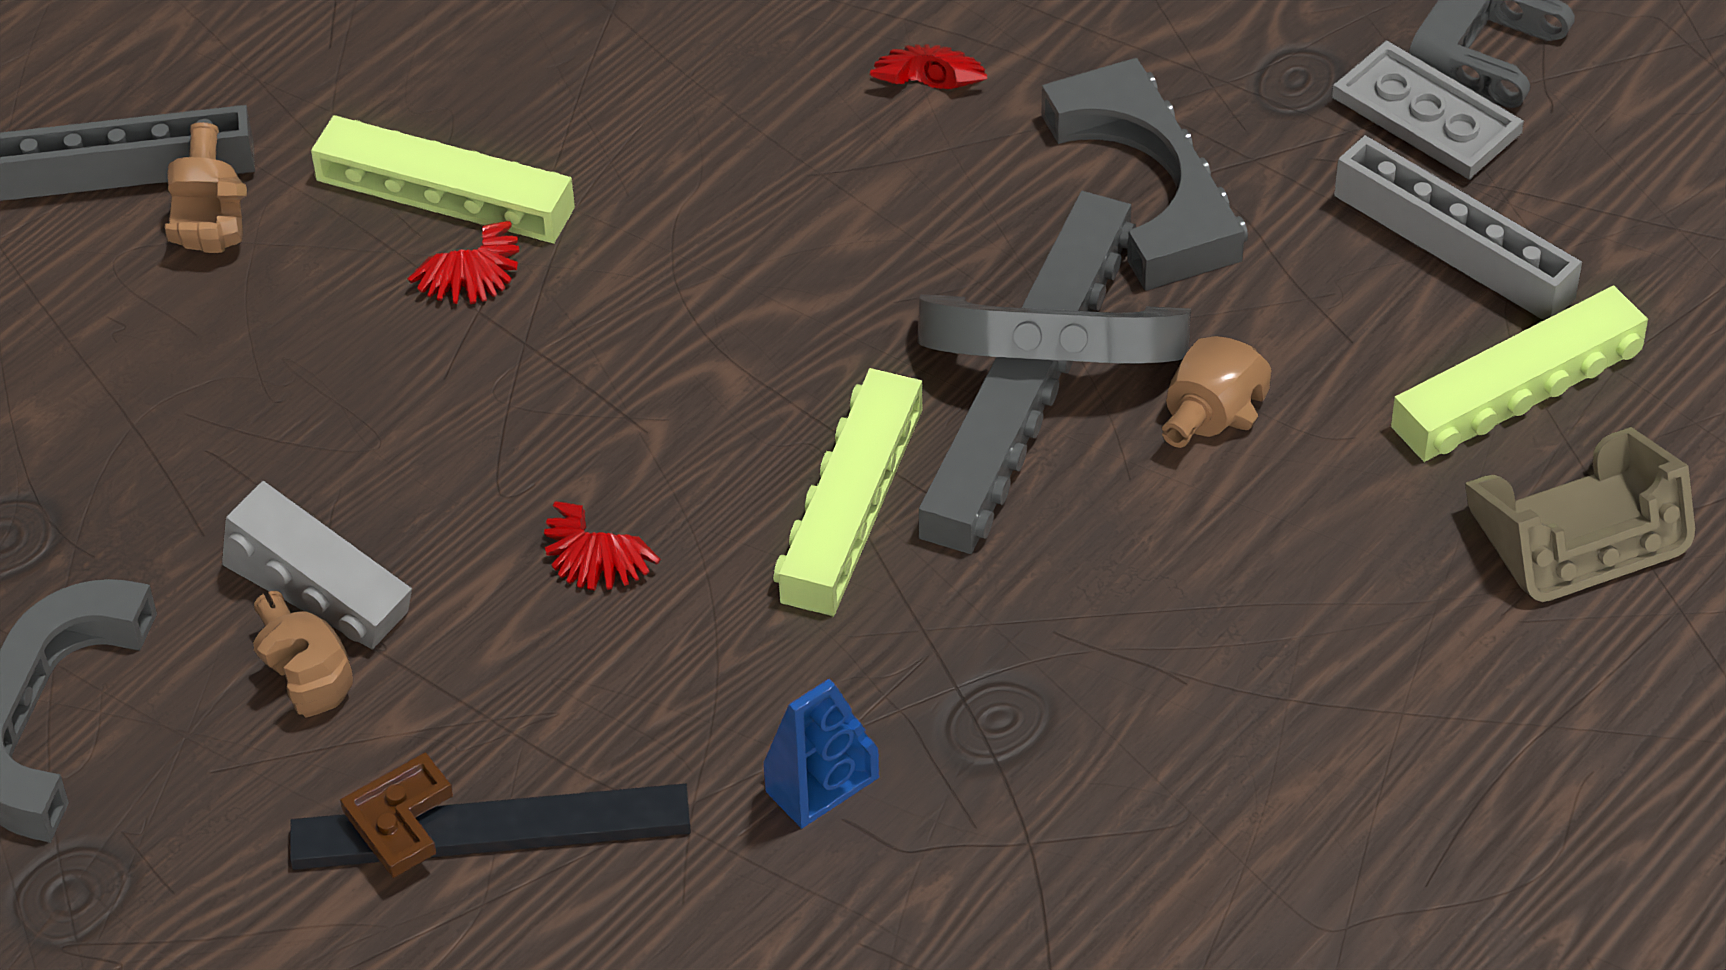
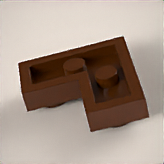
[340,752,453,878]

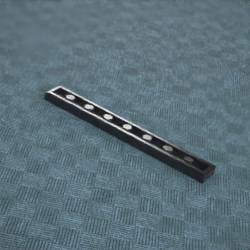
[290,783,691,870]

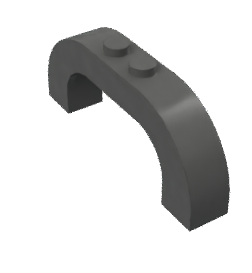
[917,294,1191,363]
[0,579,157,842]

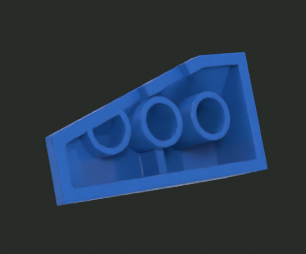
[763,679,879,829]

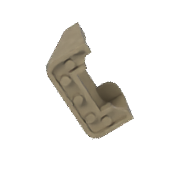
[1465,427,1695,602]

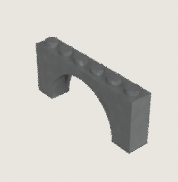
[1041,58,1248,291]

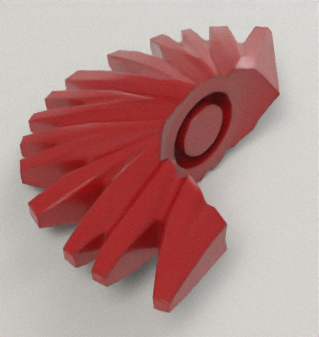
[870,44,987,89]
[407,221,519,304]
[544,501,661,591]

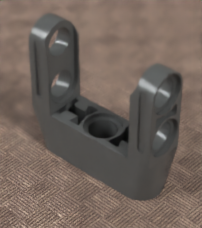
[1409,0,1575,108]

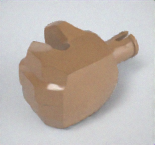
[165,122,247,253]
[1162,336,1271,448]
[253,591,353,718]

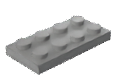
[1332,40,1524,179]

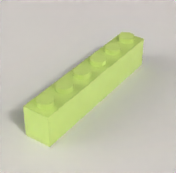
[311,115,575,244]
[1391,285,1648,462]
[774,368,922,617]

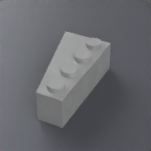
[222,481,412,650]

